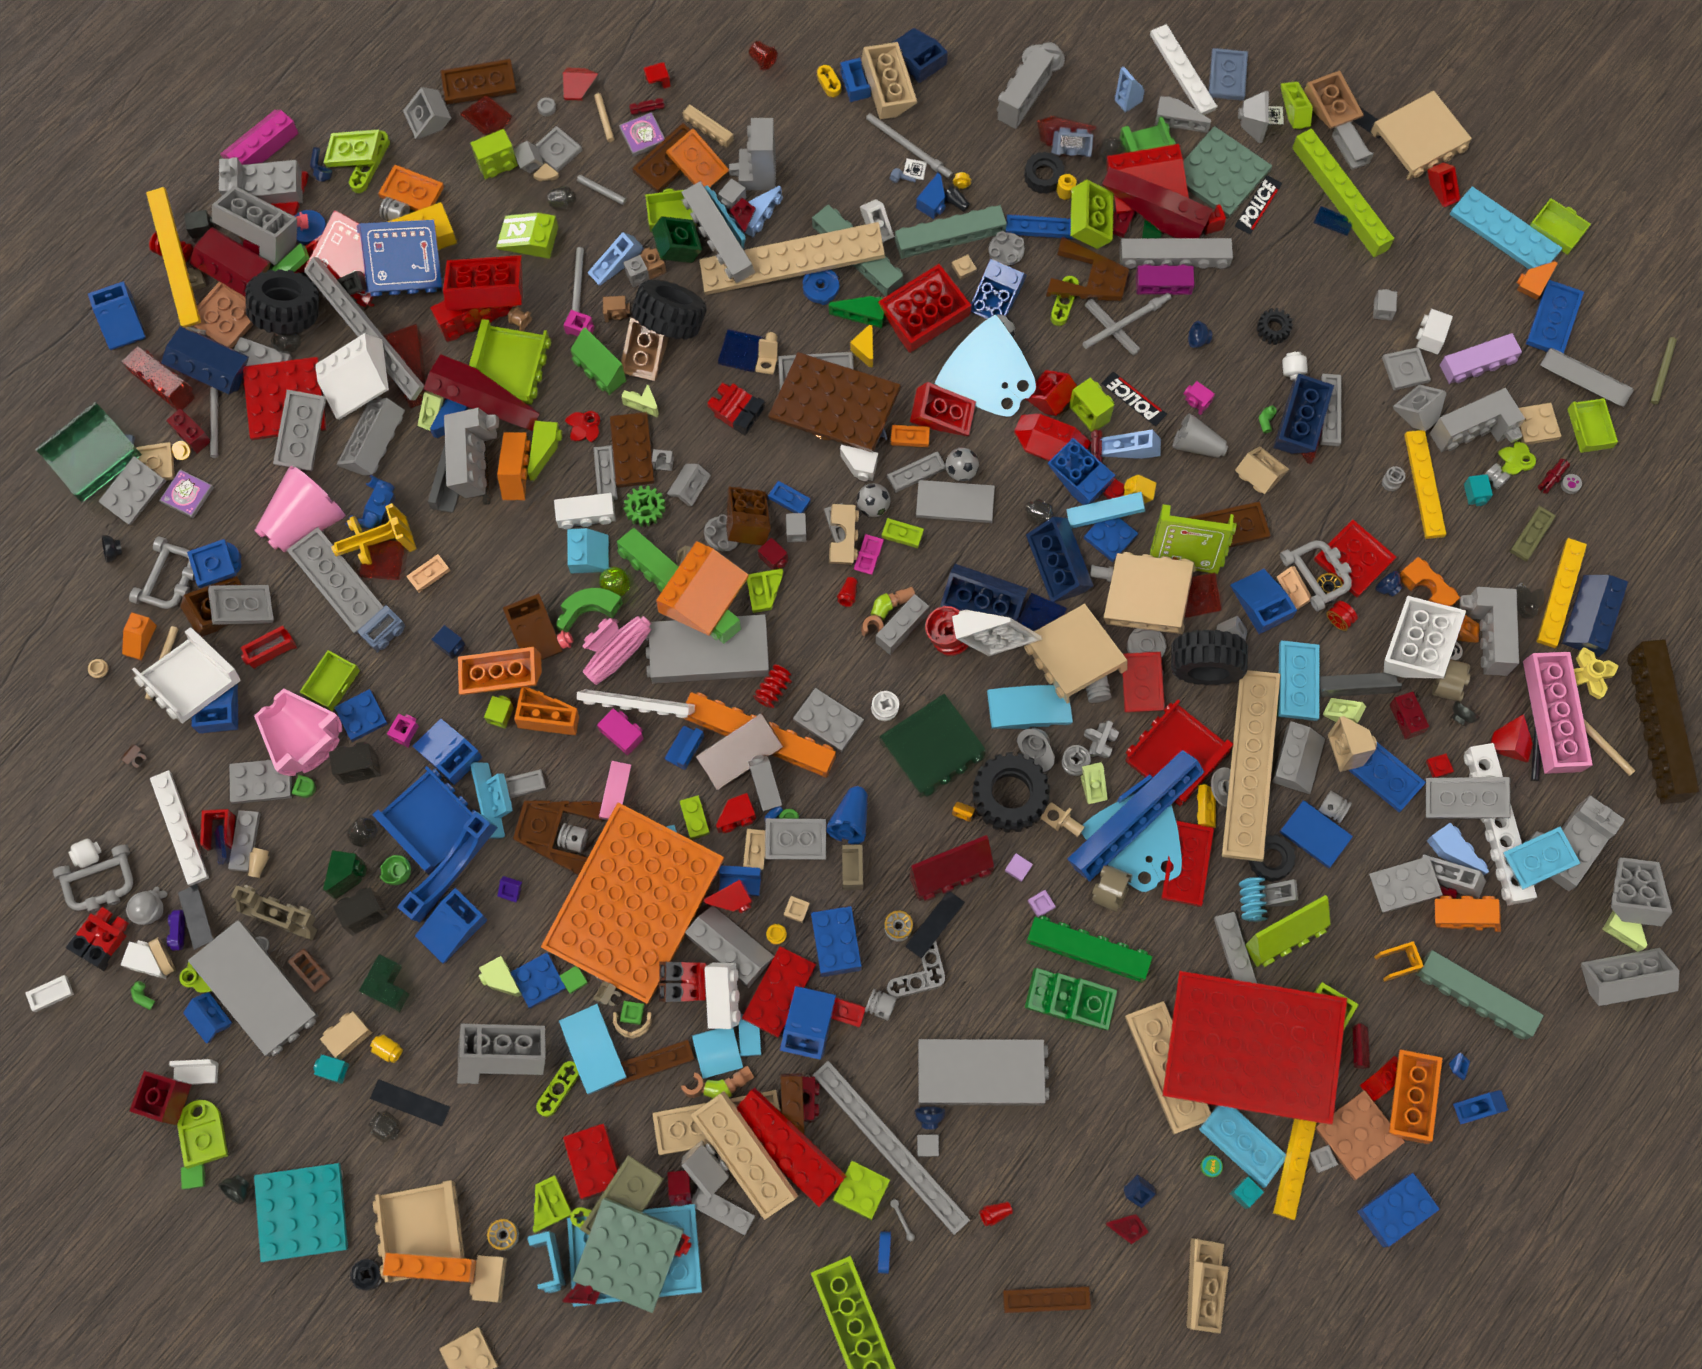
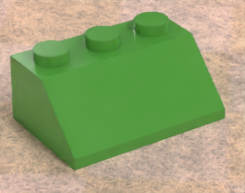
[571,328,626,395]

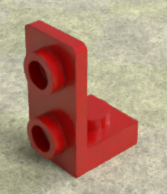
[1360,1056,1398,1102]

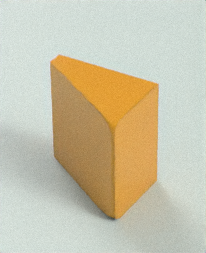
[952,802,975,822]

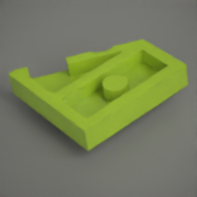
[747,568,783,613]
[533,1175,572,1233]

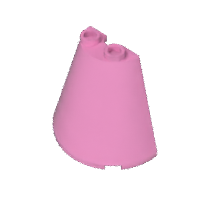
[254,466,346,552]
[254,689,342,776]

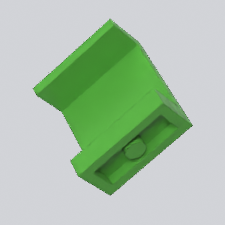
[1120,117,1175,153]

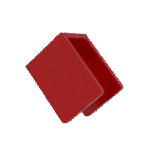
[200,809,236,850]

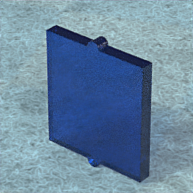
[214,825,227,865]

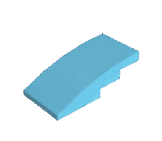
[987,685,1073,729]
[559,1004,627,1095]

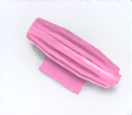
[583,616,652,685]

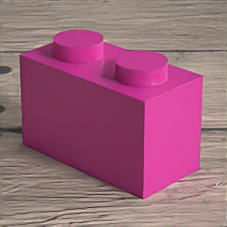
[597,708,644,756]

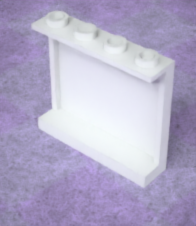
[132,627,241,724]

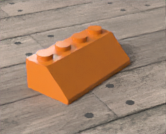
[458,647,542,695]
[1389,1050,1442,1144]

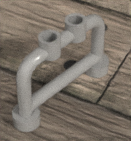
[129,536,195,609]
[1280,540,1352,612]
[53,845,133,913]

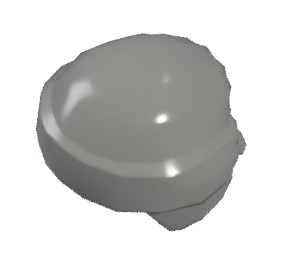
[126,886,167,925]

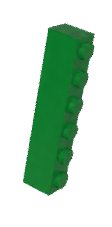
[1026,916,1152,983]

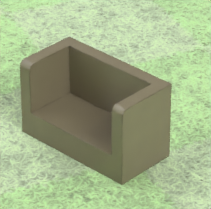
[842,845,863,890]

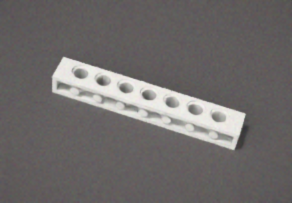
[1464,743,1537,906]

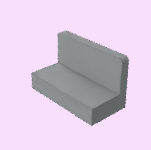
[667,464,711,506]

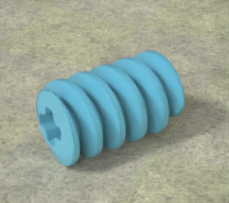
[1239,877,1268,922]

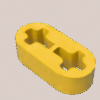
[817,65,841,97]

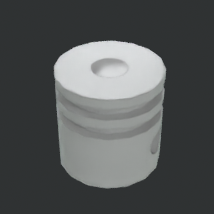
[380,197,410,221]
[1086,676,1112,703]
[1318,791,1352,823]
[557,823,588,853]
[865,989,897,1021]

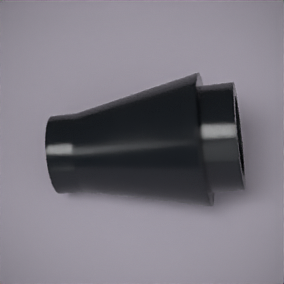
[944,185,970,212]

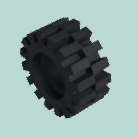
[1257,308,1293,345]

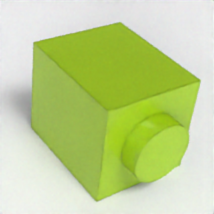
[484,696,514,729]

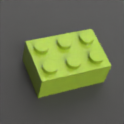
[1071,179,1113,249]

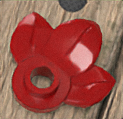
[565,411,600,442]

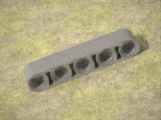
[1540,348,1634,407]

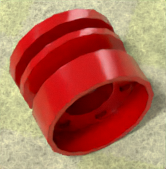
[925,606,969,656]

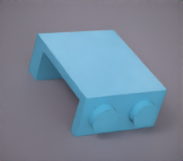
[528,1231,566,1293]

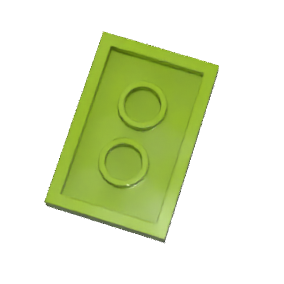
[324,130,382,167]

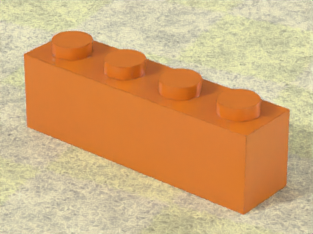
[383,1253,476,1283]

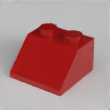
[1025,370,1077,416]
[704,880,754,913]

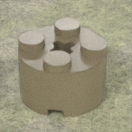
[1432,659,1470,702]
[1092,865,1133,912]

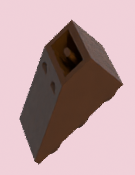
[726,486,771,546]
[503,593,563,660]

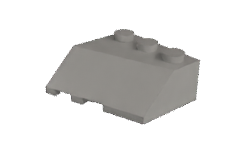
[1611,857,1672,926]

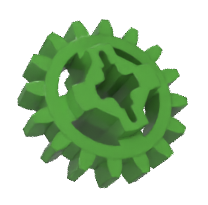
[624,485,666,527]

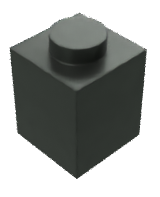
[184,210,215,239]

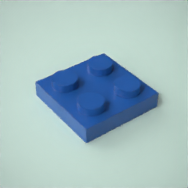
[1084,518,1138,562]
[187,539,237,588]
[334,689,388,742]
[511,953,566,1009]

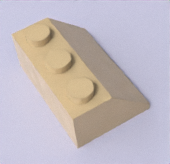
[1328,716,1377,772]

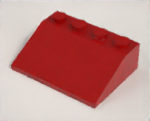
[1107,144,1189,214]
[443,255,523,311]
[879,264,972,353]

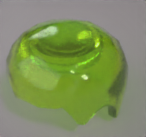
[599,566,630,596]

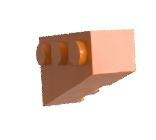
[497,432,531,500]
[514,687,579,735]
[1435,896,1501,932]

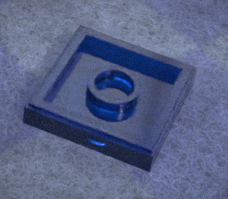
[718,329,763,372]

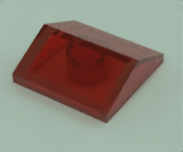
[460,95,512,136]
[1184,572,1221,618]

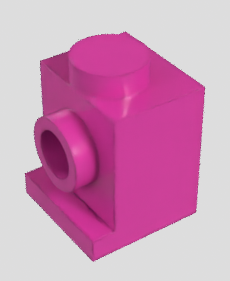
[564,310,594,336]
[1183,381,1215,415]
[387,714,419,748]

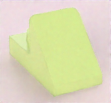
[621,385,659,417]
[418,391,444,431]
[1323,698,1366,723]
[1081,762,1108,804]

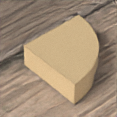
[533,163,559,181]

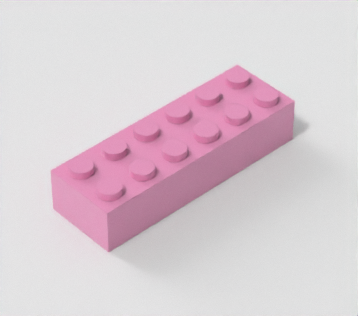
[1523,652,1593,774]

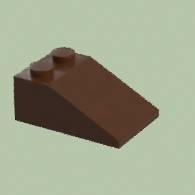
[180,577,242,637]

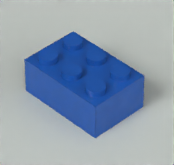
[811,906,861,977]
[1357,1173,1440,1248]

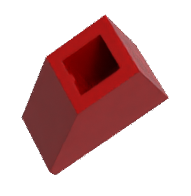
[716,793,756,834]

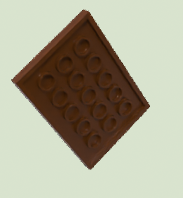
[768,352,901,453]

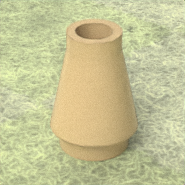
[248,847,270,878]

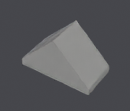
[1260,879,1298,907]

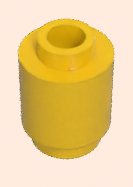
[1057,174,1076,200]
[370,1034,403,1063]

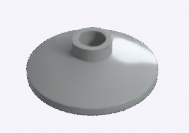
[1211,767,1231,807]

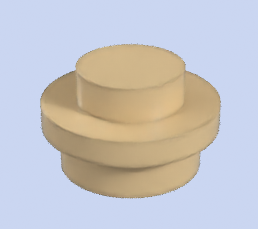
[88,659,108,678]

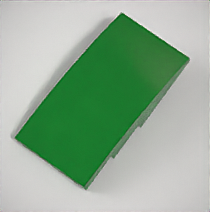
[1025,968,1117,1030]

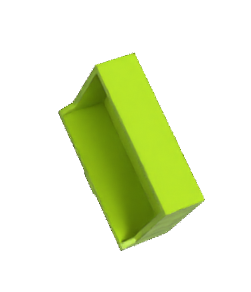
[645,189,697,232]
[1530,198,1591,255]
[1568,398,1618,453]
[300,650,360,712]

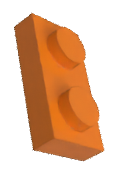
[891,425,930,447]

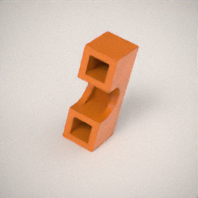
[1400,557,1460,607]

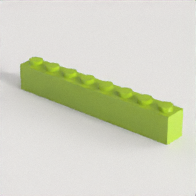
[1292,128,1394,258]

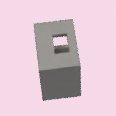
[652,449,674,471]

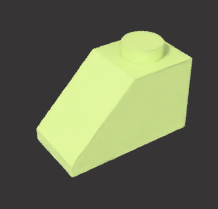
[1602,911,1647,952]
[479,956,522,997]

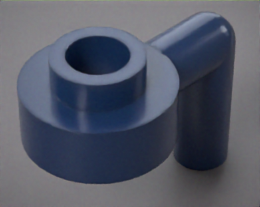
[310,147,332,182]

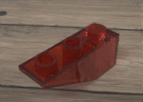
[1037,116,1097,146]

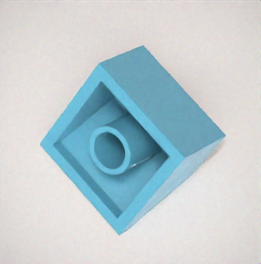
[567,528,609,573]

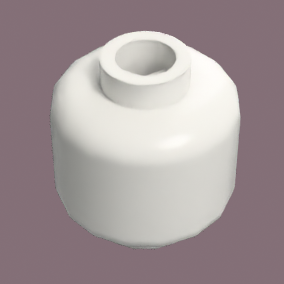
[1282,352,1308,380]
[68,838,102,868]

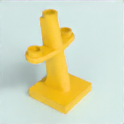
[331,503,417,565]

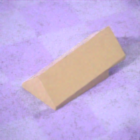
[1187,1238,1228,1333]

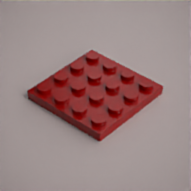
[243,357,327,440]

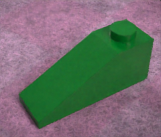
[829,296,886,328]

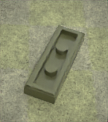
[1510,506,1556,562]

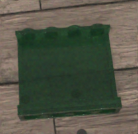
[35,402,142,503]
[879,693,986,798]

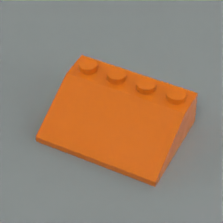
[656,541,749,636]

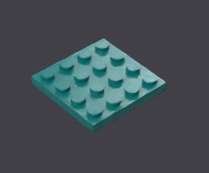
[254,1163,348,1262]

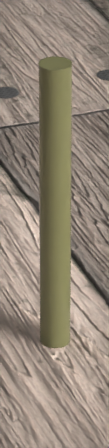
[1651,337,1677,404]

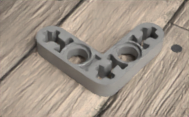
[887,941,945,998]

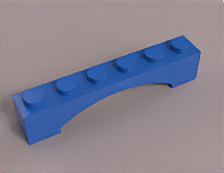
[398,811,498,922]

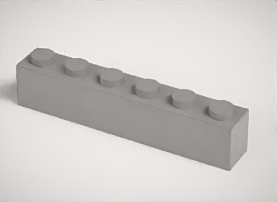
[682,181,755,284]
[1119,238,1233,269]

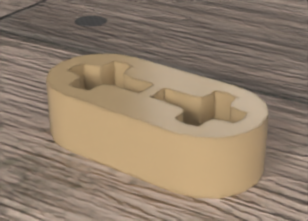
[148,937,176,976]

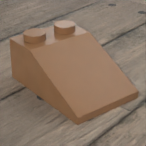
[1304,70,1363,129]
[621,317,669,381]

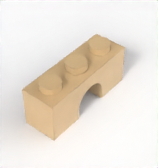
[829,504,859,565]

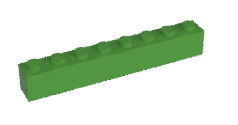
[617,528,741,644]

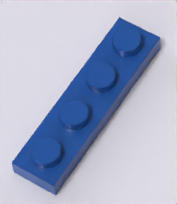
[1006,215,1076,239]

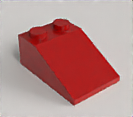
[910,382,976,436]

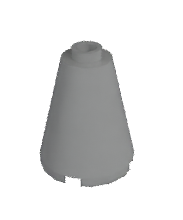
[1173,414,1228,458]

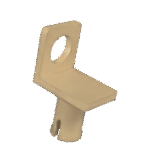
[756,332,778,374]
[1040,802,1085,837]

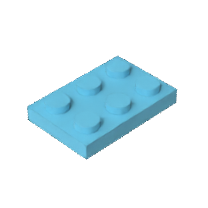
[1503,827,1580,890]

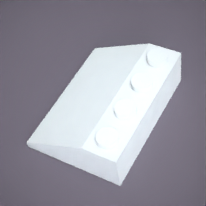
[316,333,389,420]
[1384,596,1466,679]
[952,610,1042,656]

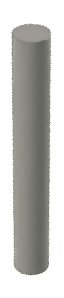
[577,175,627,205]

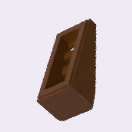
[288,948,330,992]

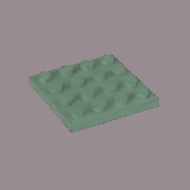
[1183,126,1272,218]
[572,1197,684,1313]

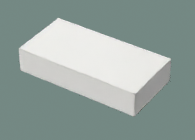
[26,975,74,1012]

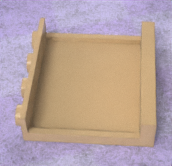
[1371,91,1472,180]
[1104,552,1196,634]
[1024,604,1127,704]
[373,1180,465,1283]

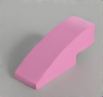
[599,761,631,820]

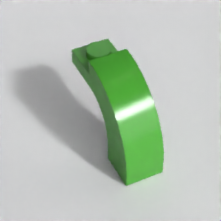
[557,588,623,633]

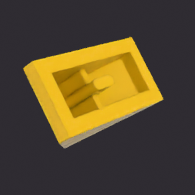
[850,325,873,367]

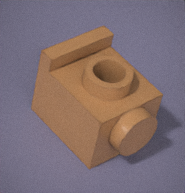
[640,248,666,280]
[603,296,631,322]

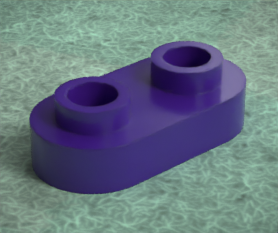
[167,910,185,951]

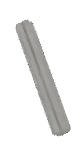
[1085,299,1140,356]

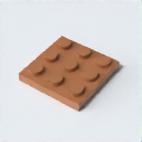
[192,282,254,349]
[1315,1090,1405,1180]

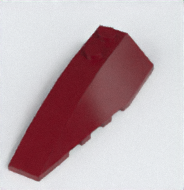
[1102,167,1213,239]
[424,354,540,431]

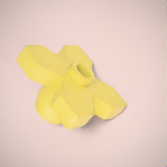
[1574,648,1619,699]

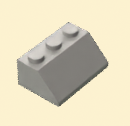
[1271,721,1325,794]

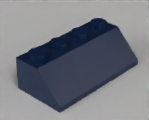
[161,326,249,394]
[1273,373,1334,454]
[1026,517,1093,603]
[940,564,1028,622]
[1561,575,1628,657]

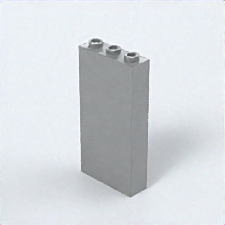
[646,615,769,684]
[188,920,319,1057]
[918,1039,1049,1106]

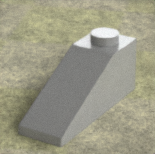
[1155,96,1211,133]
[1422,854,1486,899]

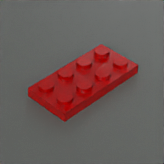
[1161,821,1214,907]
[742,946,816,1038]

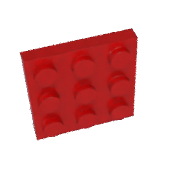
[1314,520,1396,598]

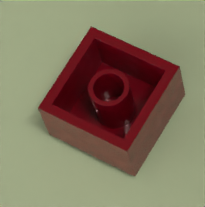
[129,1070,192,1125]

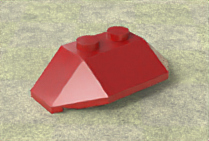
[1014,414,1091,461]

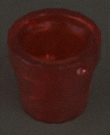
[749,41,778,70]

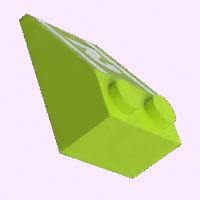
[496,213,558,259]

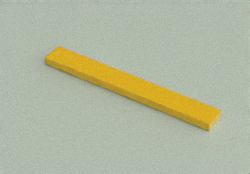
[146,187,201,327]

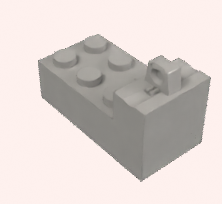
[729,118,776,190]
[219,157,303,204]
[212,186,297,265]
[1430,388,1525,452]
[444,408,499,498]
[1460,587,1519,676]
[1550,796,1625,891]
[457,1024,545,1084]

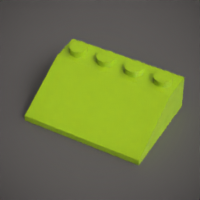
[1245,895,1330,967]

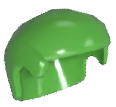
[380,855,411,886]

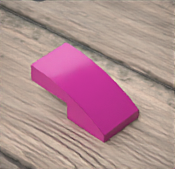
[854,534,884,575]

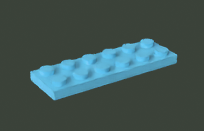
[1449,186,1562,269]

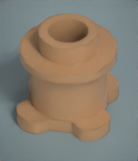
[508,307,532,331]

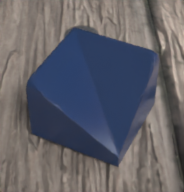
[1124,1174,1156,1208]

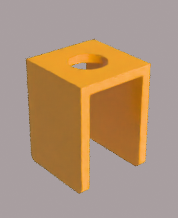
[1374,941,1424,982]

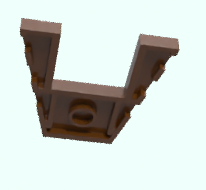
[1046,237,1129,301]
[513,801,603,876]

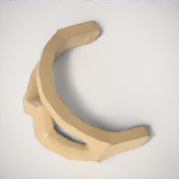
[613,1012,652,1039]

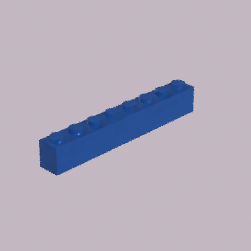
[1067,750,1204,882]

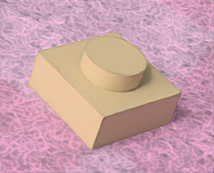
[952,255,977,280]
[783,896,810,923]

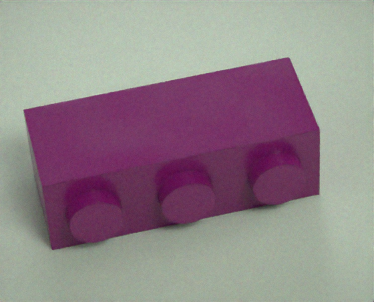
[1136,264,1194,295]

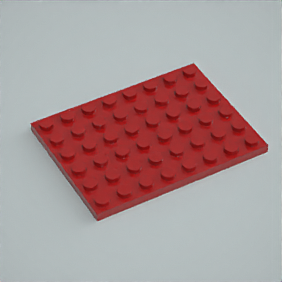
[1162,971,1347,1125]

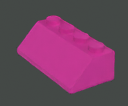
[221,110,299,165]

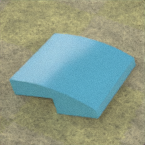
[692,1028,743,1079]

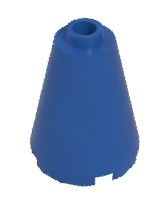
[826,786,868,844]

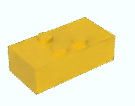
[388,202,457,250]

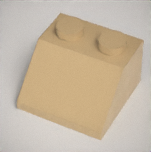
[1235,446,1289,494]

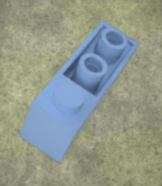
[734,186,783,237]
[1426,823,1489,876]

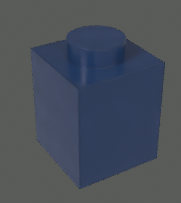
[431,625,465,659]

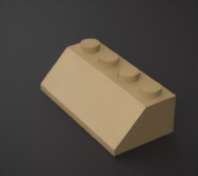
[861,42,917,119]

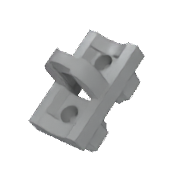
[1084,720,1119,758]

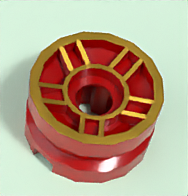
[1326,601,1358,631]

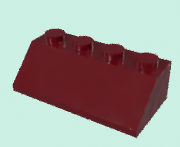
[190,228,271,297]

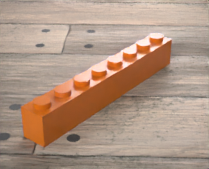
[683,692,836,778]

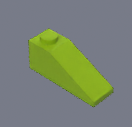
[1281,82,1313,129]
[527,421,562,481]

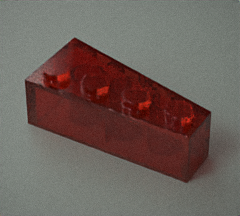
[384,323,426,409]
[122,346,195,411]

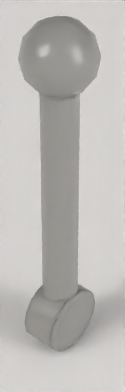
[890,1199,915,1241]

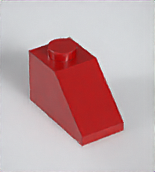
[1427,163,1460,207]

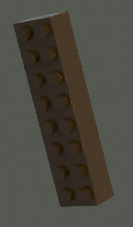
[1627,639,1700,804]

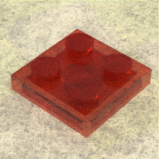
[360,540,405,580]

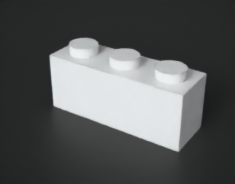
[554,493,616,529]
[705,962,741,1029]

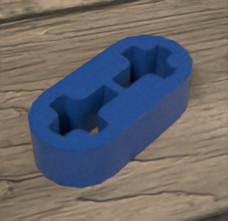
[878,1231,891,1274]

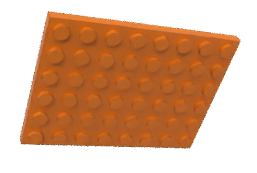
[541,802,725,1004]

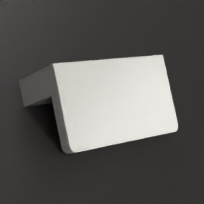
[169,1059,218,1085]

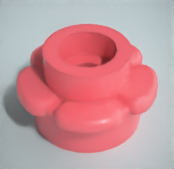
[296,212,308,231]
[557,630,574,649]

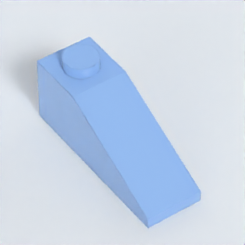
[1115,67,1144,112]
[588,232,644,286]
[1100,430,1161,459]

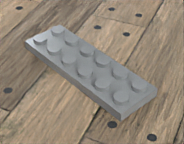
[287,527,383,635]

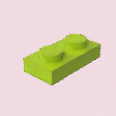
[882,518,924,548]
[680,795,710,840]

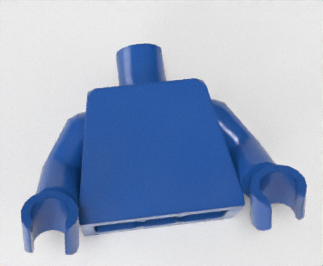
[345,475,395,528]

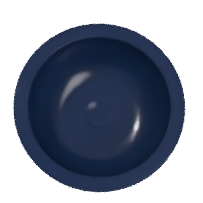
[1188,321,1212,348]
[1375,570,1403,597]
[915,1106,945,1129]

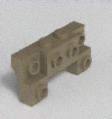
[231,885,317,941]

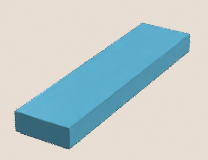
[1067,492,1145,529]

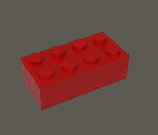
[430,300,512,342]

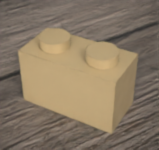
[320,1011,373,1060]
[470,1255,507,1303]

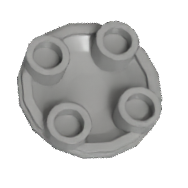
[988,231,1025,266]
[704,514,739,551]

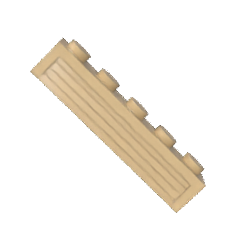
[683,105,734,148]

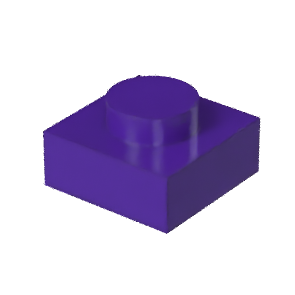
[497,876,522,902]

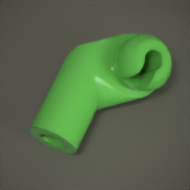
[1259,406,1277,434]
[131,981,155,1010]

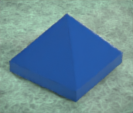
[1449,1053,1470,1080]

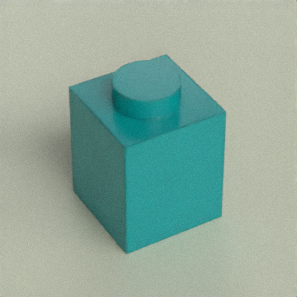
[1464,474,1493,506]
[313,1054,349,1084]
[1230,1177,1264,1209]

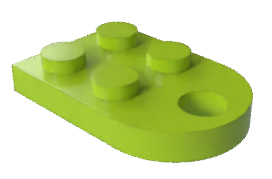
[177,1100,228,1169]

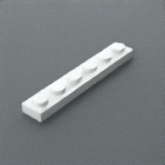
[1150,24,1217,115]
[577,689,695,718]
[150,770,209,886]

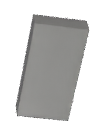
[505,769,546,799]

